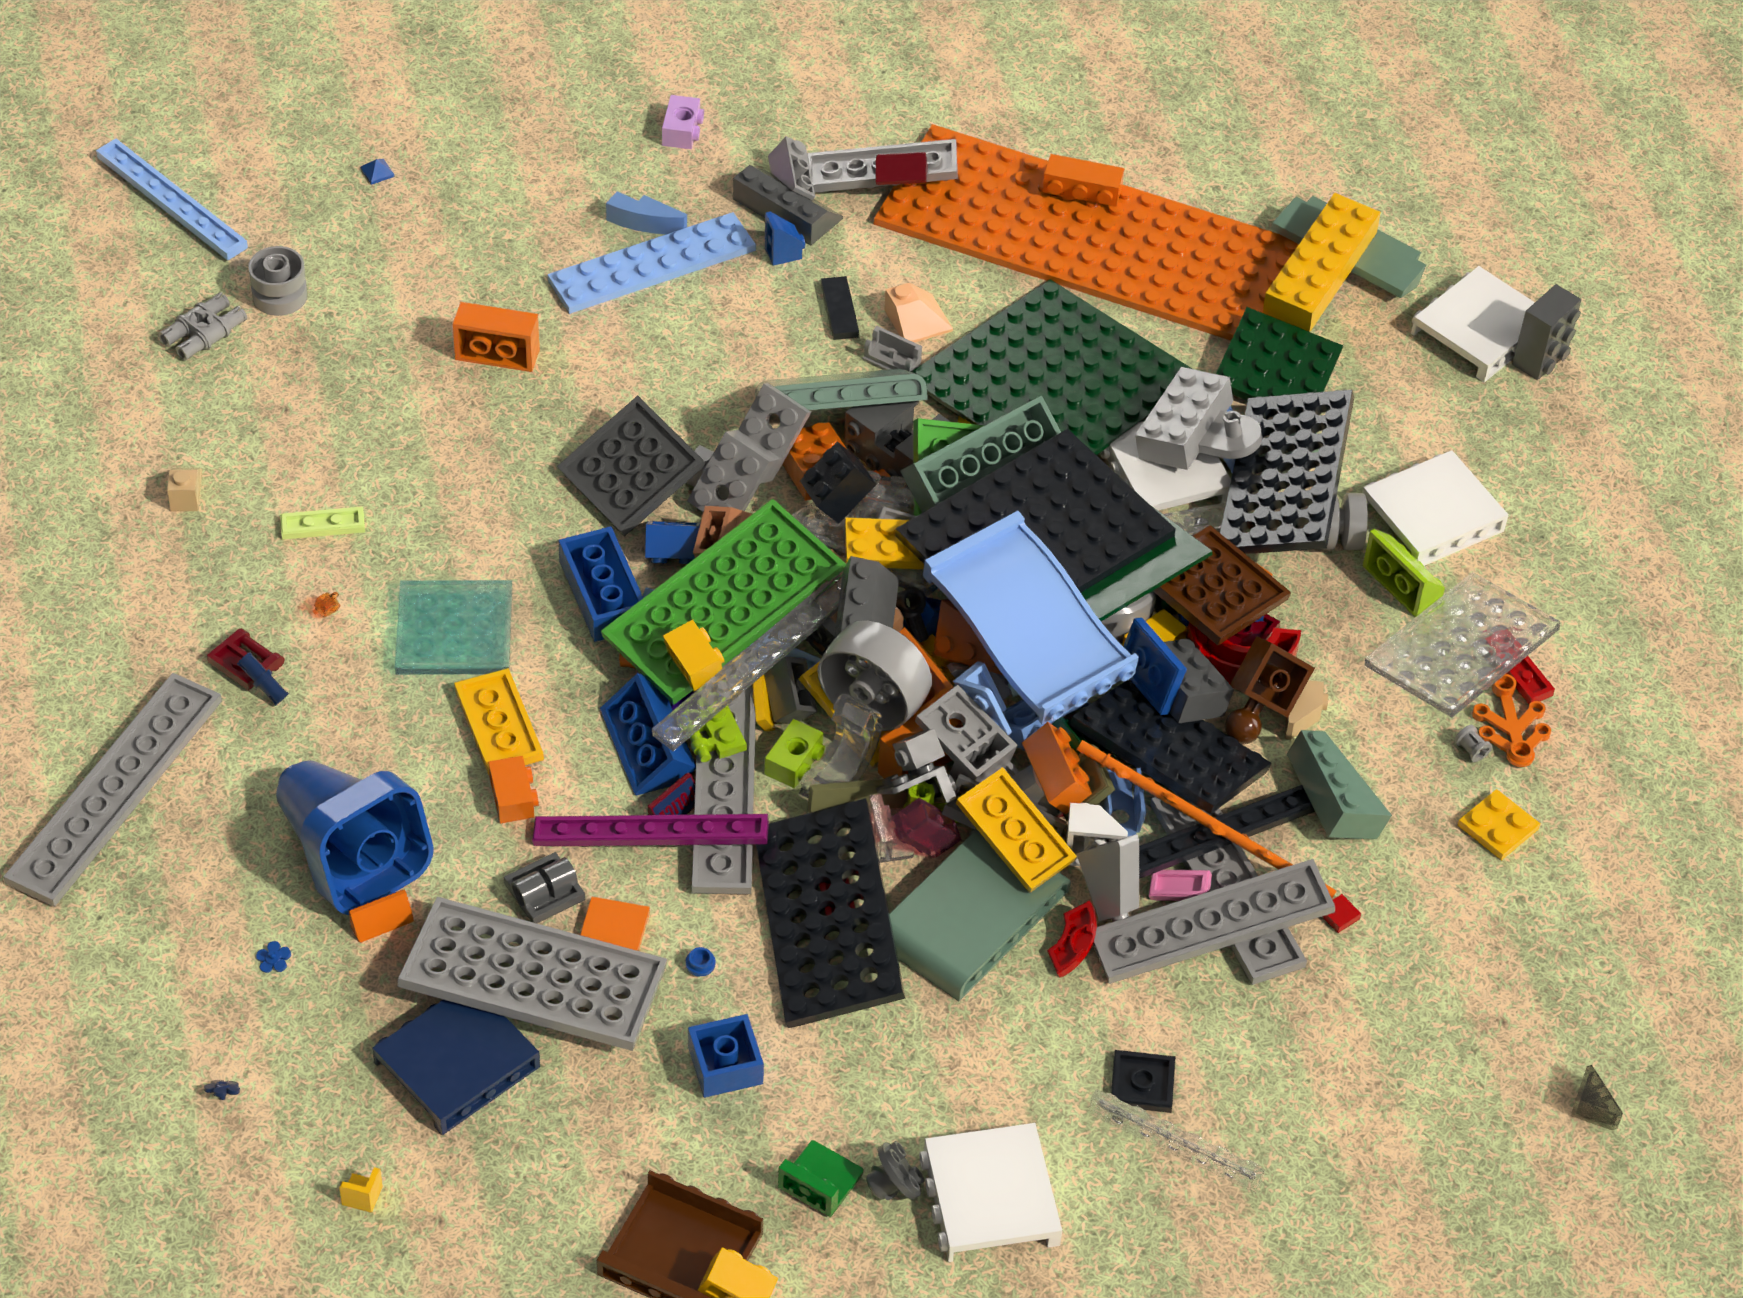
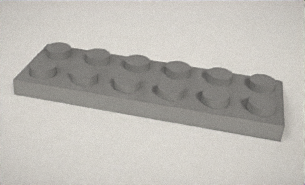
[807,139,958,193]

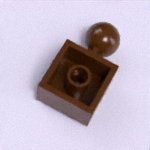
[1225,636,1315,745]

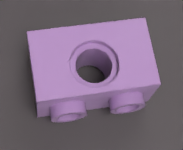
[662,95,704,149]

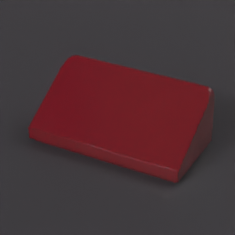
[876,152,928,185]

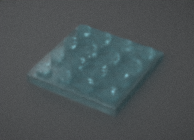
[395,580,513,675]

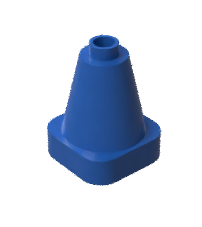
[276,760,434,915]

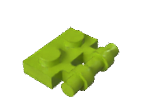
[680,700,747,762]

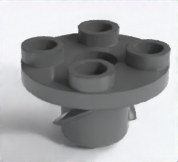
[866,1141,925,1200]

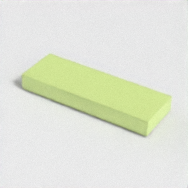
[280,507,365,540]

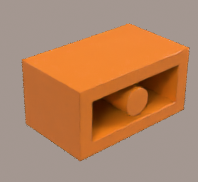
[488,756,539,824]

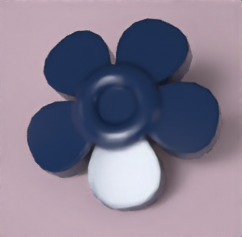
[204,1080,240,1100]

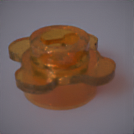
[313,592,341,618]

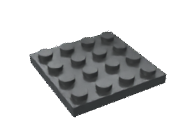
[557,395,706,537]

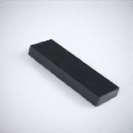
[821,276,859,340]

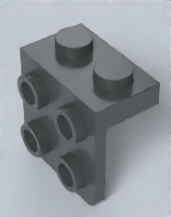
[876,763,957,803]

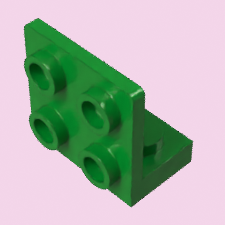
[778,1140,864,1218]

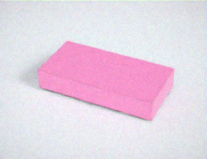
[1149,870,1212,901]

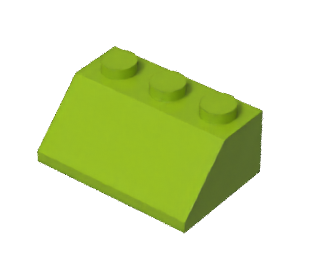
[1363,529,1445,618]

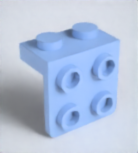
[953,661,1012,735]

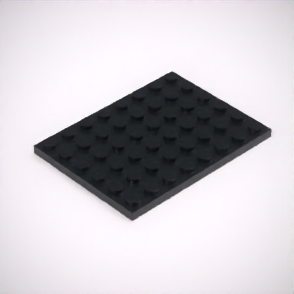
[895,429,1176,593]

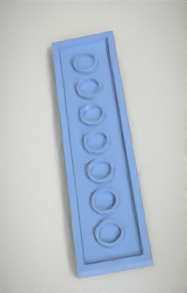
[547,212,756,314]

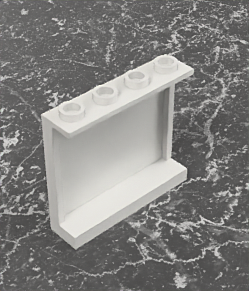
[1411,266,1535,382]
[1100,421,1231,511]
[1362,451,1508,566]
[919,1123,1062,1262]

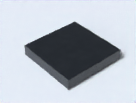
[1110,1050,1176,1113]

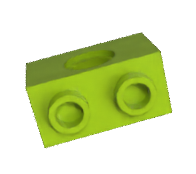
[764,719,825,789]

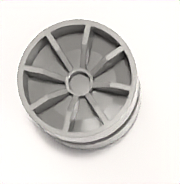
[248,246,308,316]
[1325,493,1367,551]

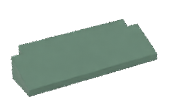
[1270,196,1426,298]

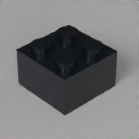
[800,442,877,524]

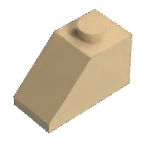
[167,468,202,511]
[1285,680,1328,740]

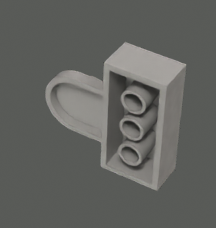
[1135,367,1262,470]

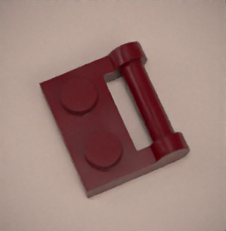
[207,628,285,691]

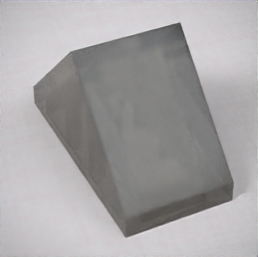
[1570,1065,1623,1131]

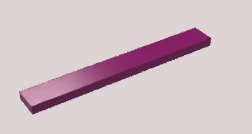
[532,814,769,846]

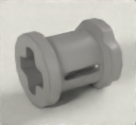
[1454,725,1492,762]

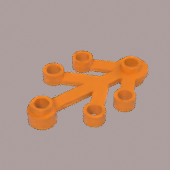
[1472,674,1551,767]

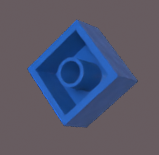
[688,1014,764,1098]

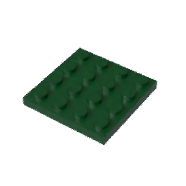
[1216,307,1343,418]

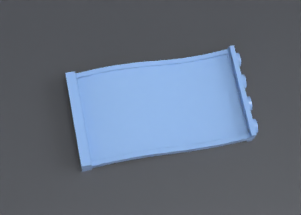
[923,511,1139,724]

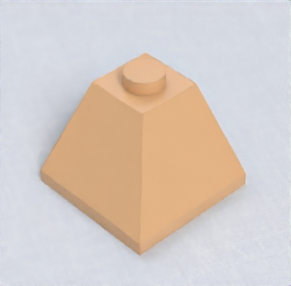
[884,283,953,343]

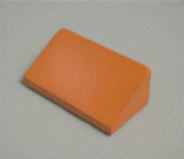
[349,889,414,943]

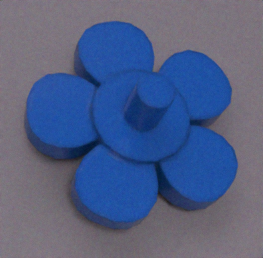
[256,941,291,973]

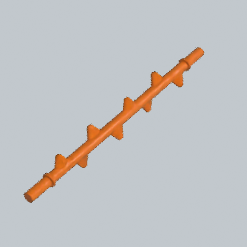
[1077,740,1337,898]

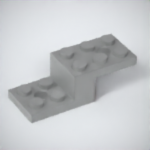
[687,383,811,512]
[915,685,1020,795]

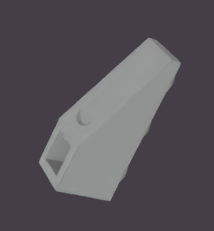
[768,136,815,200]

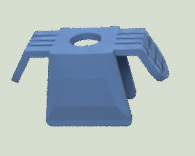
[1099,768,1146,836]

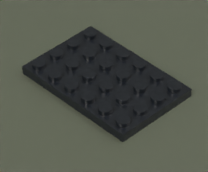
[1070,679,1271,815]

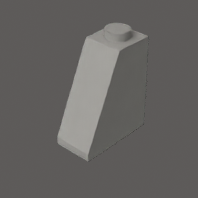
[1076,834,1139,922]

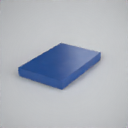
[1123,618,1187,715]

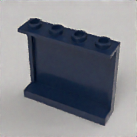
[372,999,540,1136]

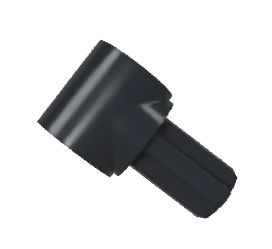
[896,588,929,643]

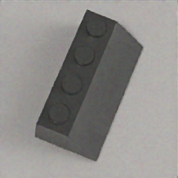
[733,165,843,246]

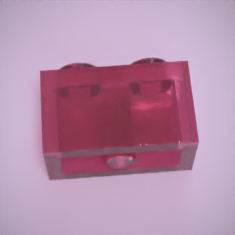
[892,798,962,858]

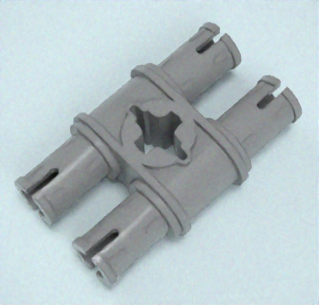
[158,292,247,361]

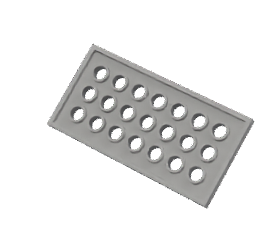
[397,897,667,1051]

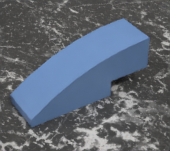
[606,191,687,235]

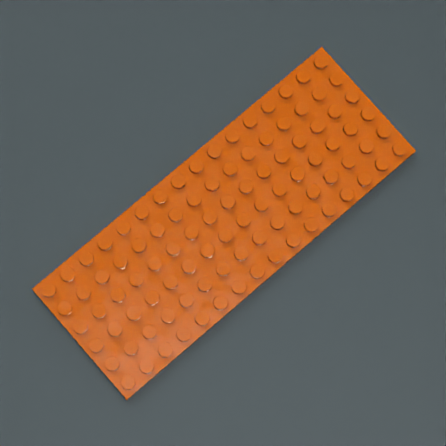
[874,124,1299,341]

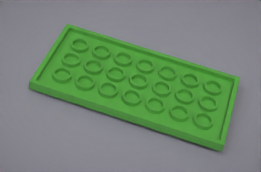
[601,499,846,705]

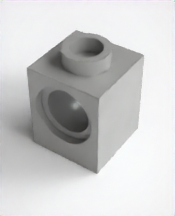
[892,729,945,771]

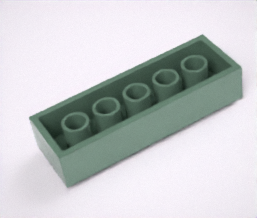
[900,396,1061,513]

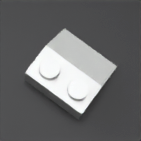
[1066,803,1128,866]

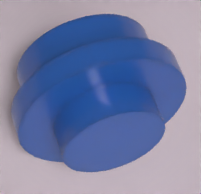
[686,947,716,976]

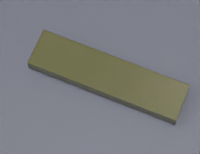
[807,779,909,813]

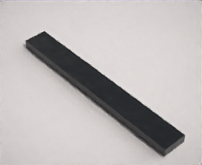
[1139,785,1315,879]

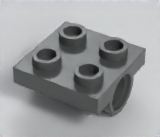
[504,852,585,923]

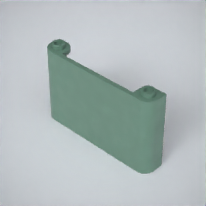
[755,369,928,410]
[890,829,1071,1001]

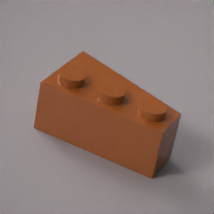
[933,599,1003,675]

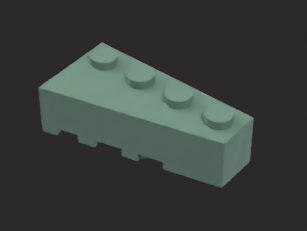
[1287,730,1392,839]

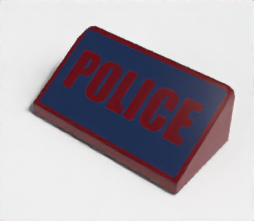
[648,773,695,815]

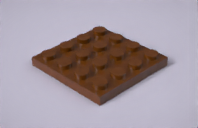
[1153,525,1291,646]

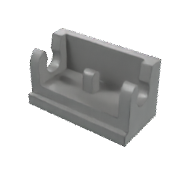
[862,326,922,372]

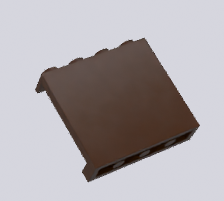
[597,1170,764,1298]

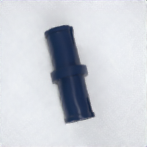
[237,652,289,706]

